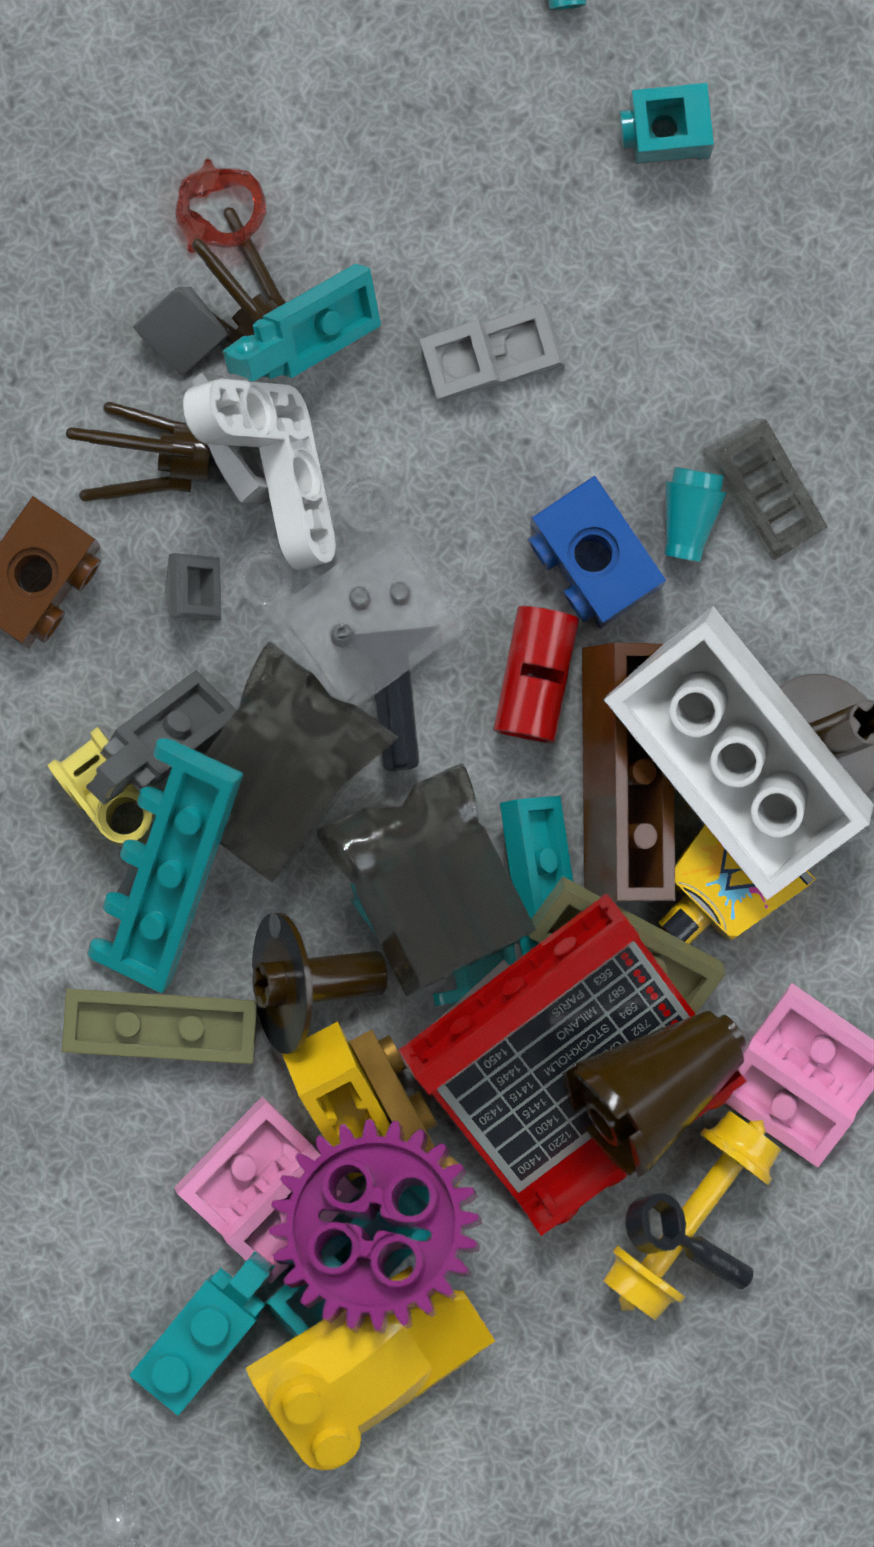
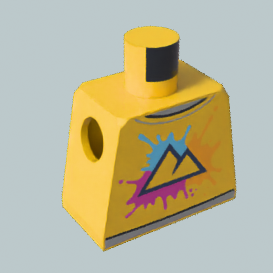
[658,823,816,944]

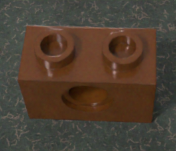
[0,496,102,649]

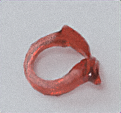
[175,158,266,253]

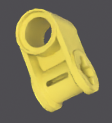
[47,727,156,847]

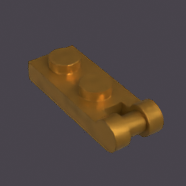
[349,1029,460,1188]

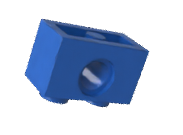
[527,475,666,629]

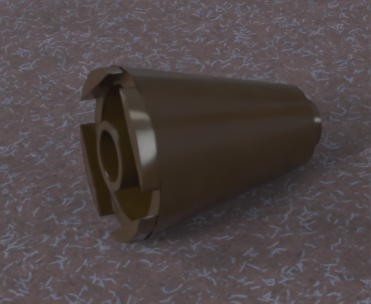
[562,1011,746,1177]

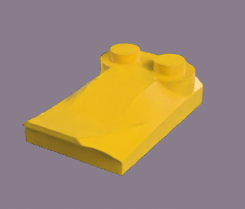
[245,1266,496,1471]

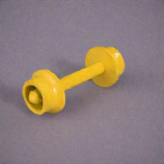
[603,1111,782,1321]

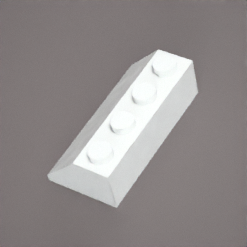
[605,606,874,900]

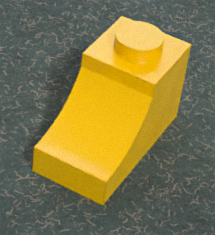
[282,1021,392,1181]

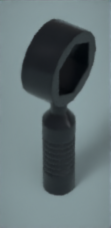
[625,1193,754,1290]

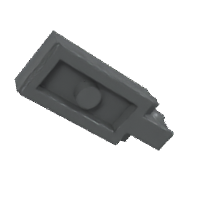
[86,670,240,805]

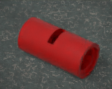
[493,606,579,743]

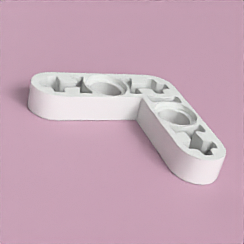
[183,379,336,571]

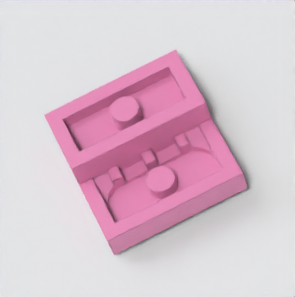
[725,983,874,1168]
[174,1096,360,1283]

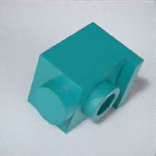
[619,83,714,164]

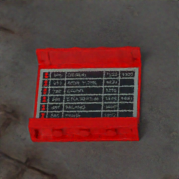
[399,893,747,1236]

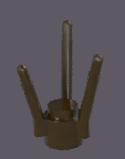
[192,207,287,344]
[66,402,211,502]

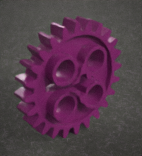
[269,1119,482,1334]

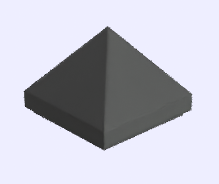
[165,553,221,621]

